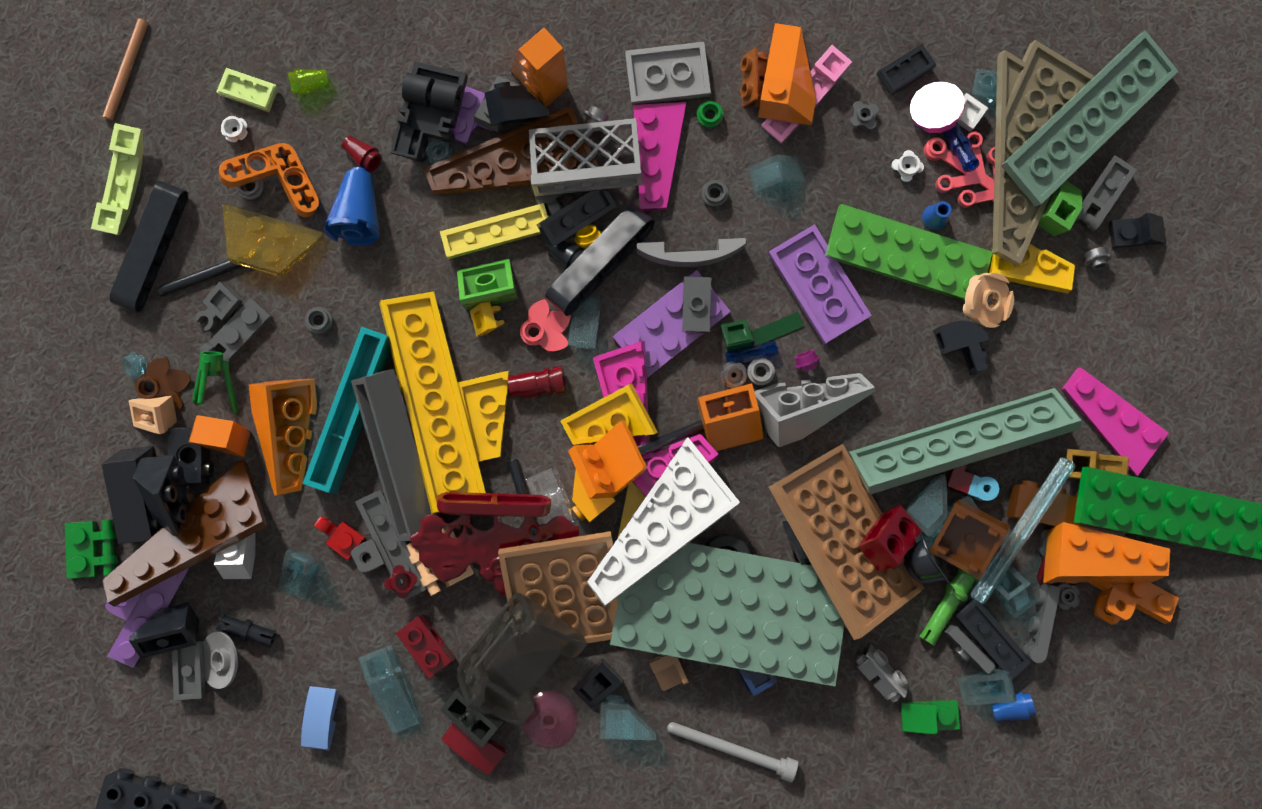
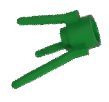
[192,351,238,414]

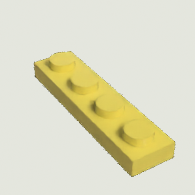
[440,203,548,259]

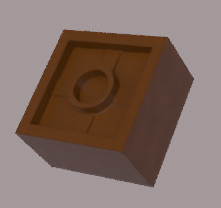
[929,499,1010,580]

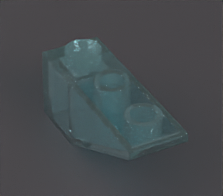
[358,644,420,734]

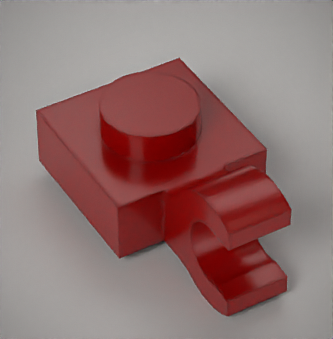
[314,516,366,560]

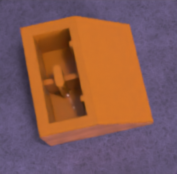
[697,383,764,451]

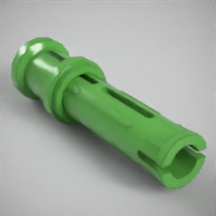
[919,567,979,646]

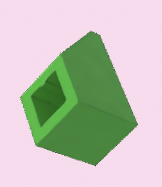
[1038,181,1083,236]

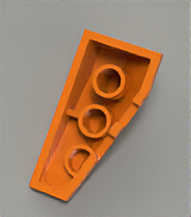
[758,23,816,125]
[249,379,317,496]

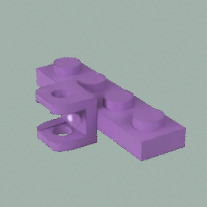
[105,568,189,668]

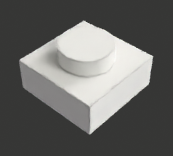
[956,93,988,132]

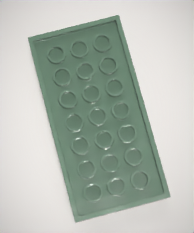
[610,543,845,686]

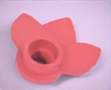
[520,299,571,352]

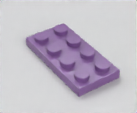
[768,224,872,345]
[613,270,731,379]

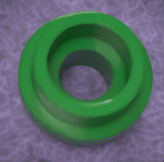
[697,101,723,128]

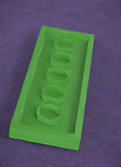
[825,204,993,301]

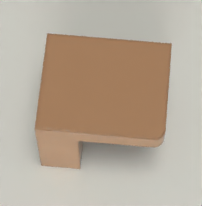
[649,655,689,691]

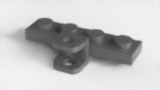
[351,489,427,601]

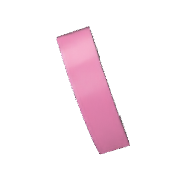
[761,45,852,144]

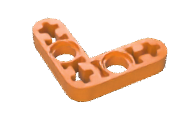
[219,143,319,217]

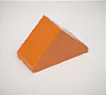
[189,415,251,458]

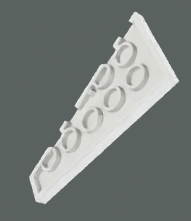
[587,437,740,607]

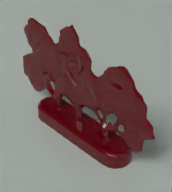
[409,492,579,596]

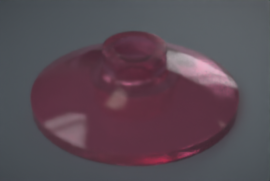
[522,690,577,747]

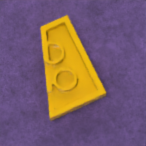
[989,244,1075,294]
[458,371,510,462]
[560,383,657,445]

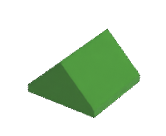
[457,259,518,311]

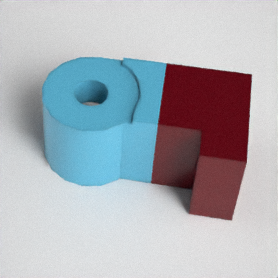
[941,465,999,501]

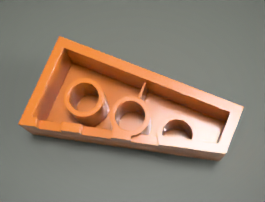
[510,28,568,107]

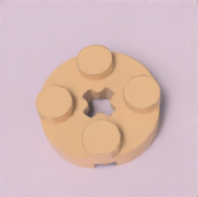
[963,273,1014,328]

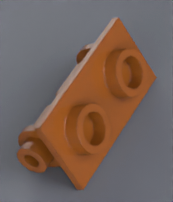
[740,47,768,107]

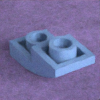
[301,686,340,751]

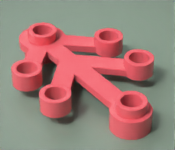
[924,132,995,208]

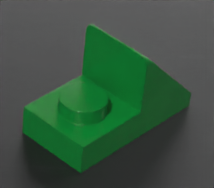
[900,700,960,734]

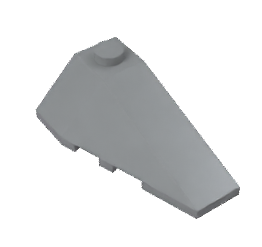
[754,373,875,447]

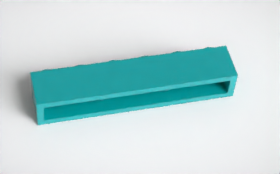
[303,327,391,494]

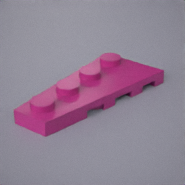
[633,102,686,211]
[1061,367,1169,476]

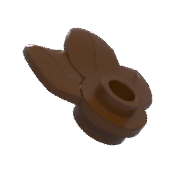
[135,357,191,410]

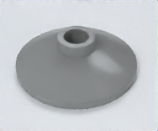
[204,632,238,689]

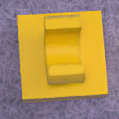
[470,302,504,336]

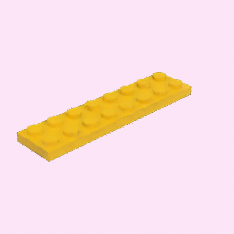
[379,292,486,514]

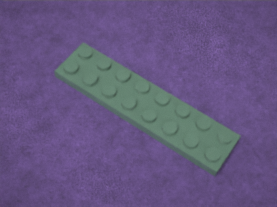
[1001,30,1178,207]
[849,388,1082,495]

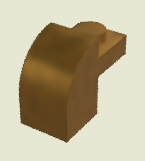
[1065,449,1130,481]

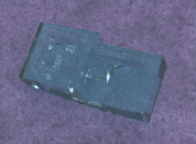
[568,296,602,350]

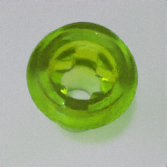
[287,69,329,95]

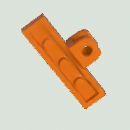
[1088,582,1179,625]

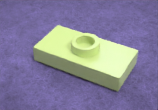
[217,68,278,112]

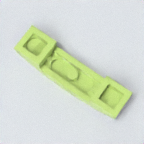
[91,123,144,235]

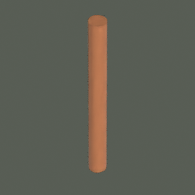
[102,18,149,121]

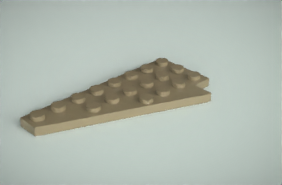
[993,40,1094,266]

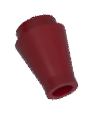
[341,135,382,172]

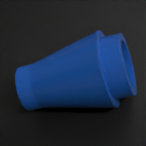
[922,201,952,230]
[991,692,1036,722]

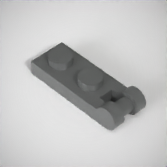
[1075,155,1137,232]
[198,298,272,363]
[1022,584,1061,663]

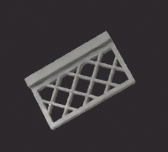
[529,118,643,196]

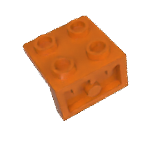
[568,422,647,499]

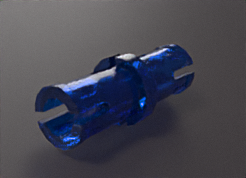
[943,122,980,172]

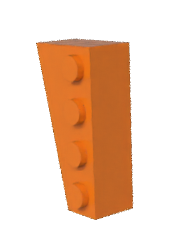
[1043,522,1170,583]

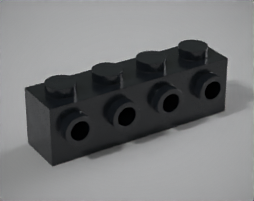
[95,768,223,809]

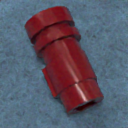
[508,366,566,399]

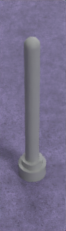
[667,722,798,783]

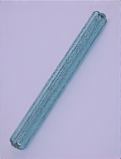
[971,458,1075,604]

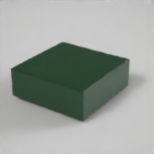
[721,319,754,352]

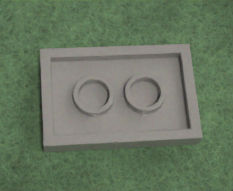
[625,42,711,106]

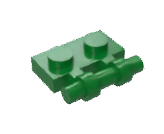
[65,520,118,579]

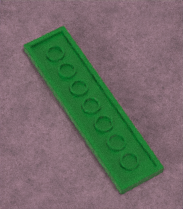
[1074,467,1262,560]

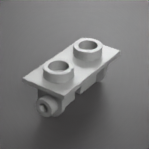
[855,644,908,702]

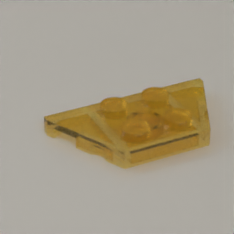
[222,204,324,277]

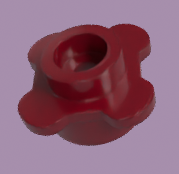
[384,565,417,599]

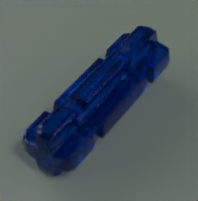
[725,341,778,364]

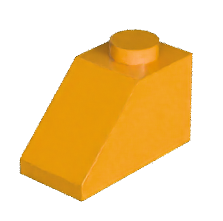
[572,470,616,522]

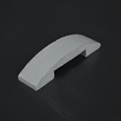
[637,238,746,267]

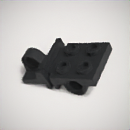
[391,61,468,162]

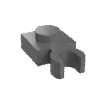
[194,282,243,331]

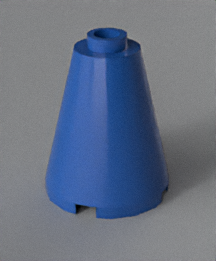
[324,167,380,246]

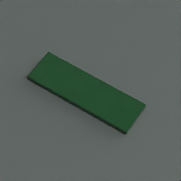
[751,312,804,346]

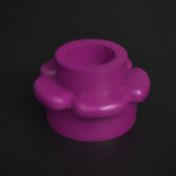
[794,350,820,372]

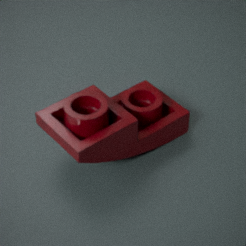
[442,722,506,775]

